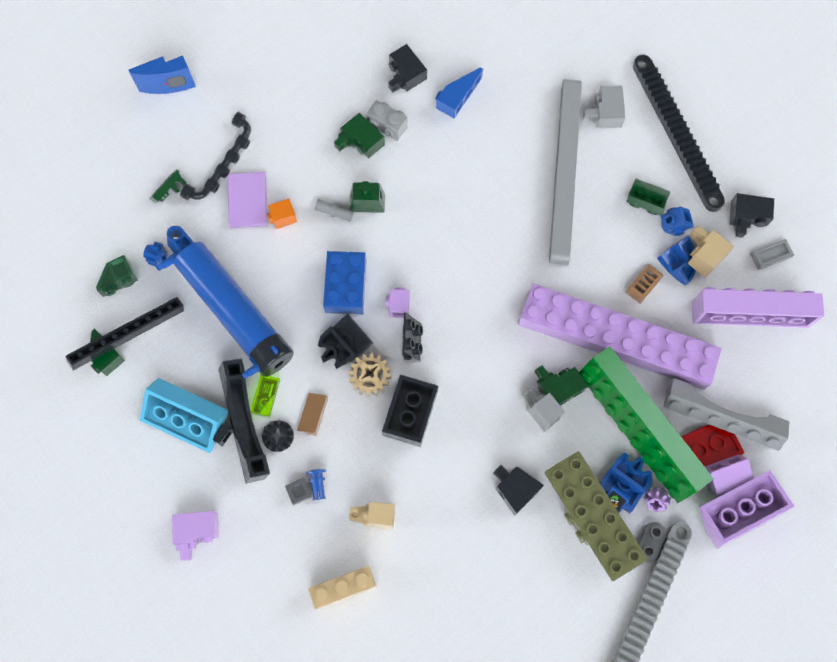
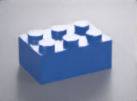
[323,251,367,315]

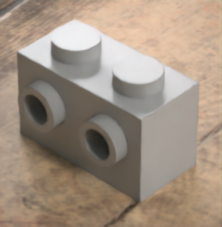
[366,100,407,141]

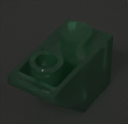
[96,255,138,297]

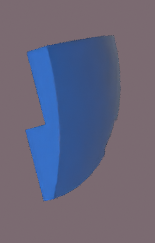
[657,235,696,286]

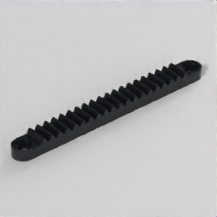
[633,54,725,212]

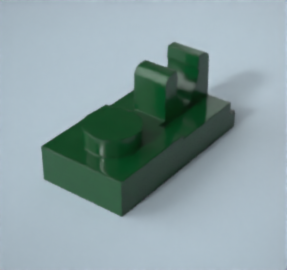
[150,169,187,203]

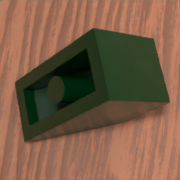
[90,328,125,376]

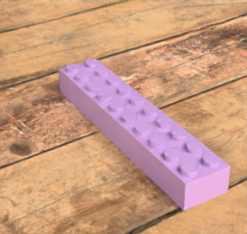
[518,283,722,390]

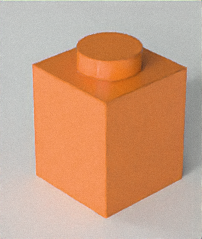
[267,198,297,229]

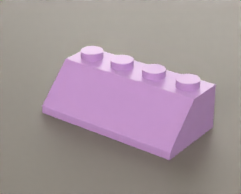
[699,470,794,549]

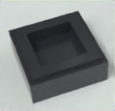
[212,423,233,447]

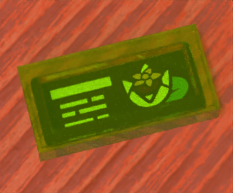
[250,374,280,418]

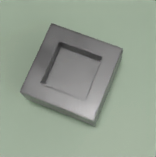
[285,478,312,506]

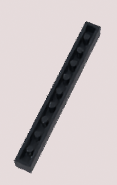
[65,297,184,371]

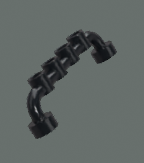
[180,112,251,200]

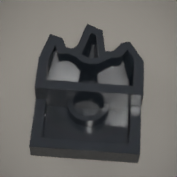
[317,314,374,369]

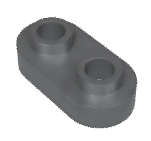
[638,522,666,563]

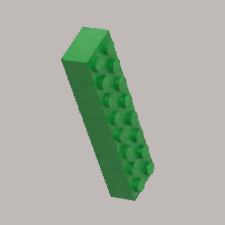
[579,347,714,504]

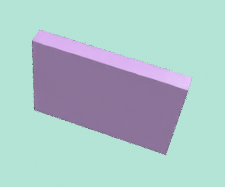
[228,172,268,228]

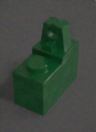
[334,112,385,159]
[534,365,588,406]

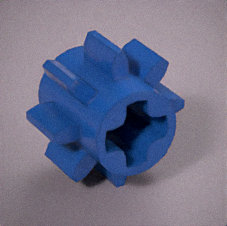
[143,242,168,267]

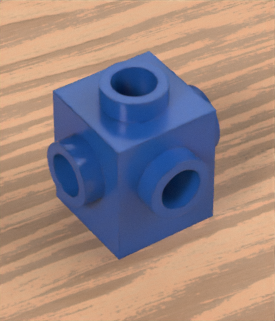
[660,206,694,236]

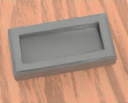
[750,239,794,270]

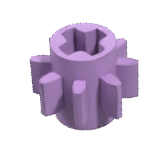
[644,486,671,512]

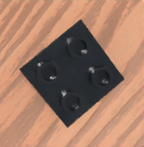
[402,312,423,361]

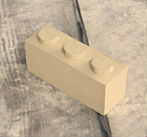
[308,566,377,609]

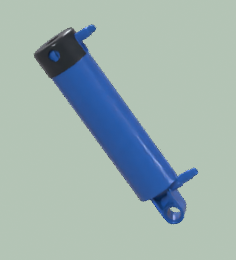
[156,226,294,379]

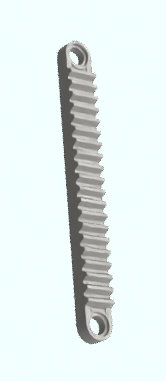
[612,522,692,662]

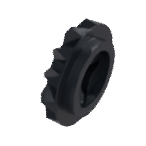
[261,419,294,452]

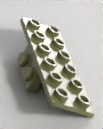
[544,451,648,581]

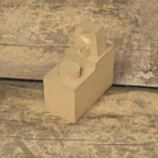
[688,226,734,278]
[349,502,395,529]

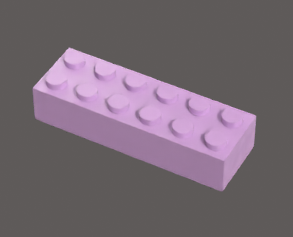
[692,287,824,328]

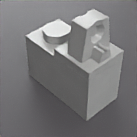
[583,86,625,128]
[521,387,565,432]

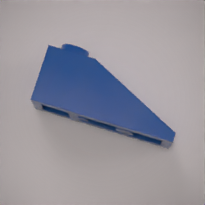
[435,67,483,119]

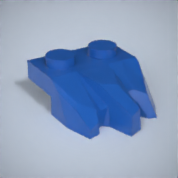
[600,452,652,514]

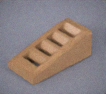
[625,264,664,304]

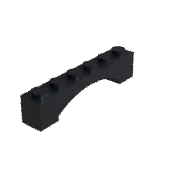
[218,358,270,484]

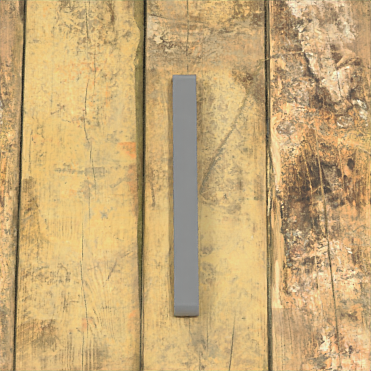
[549,79,582,265]

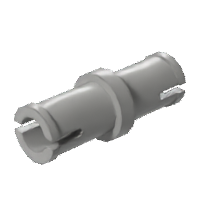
[315,199,354,222]

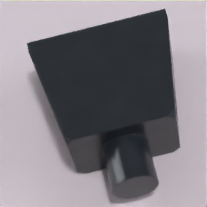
[493,465,544,516]

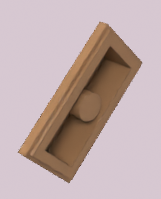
[297,393,328,436]

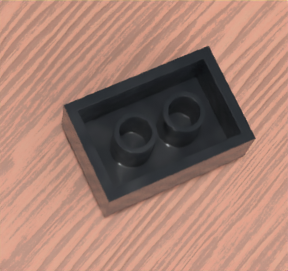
[382,374,439,447]

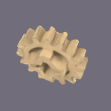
[348,353,392,397]

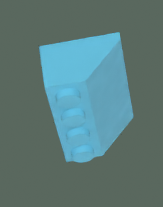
[139,378,229,453]

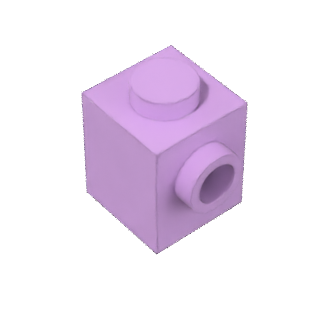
[385,287,410,318]

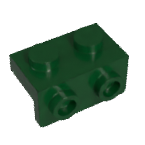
[626,179,670,216]

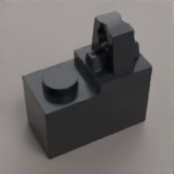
[388,44,427,93]
[729,193,775,238]

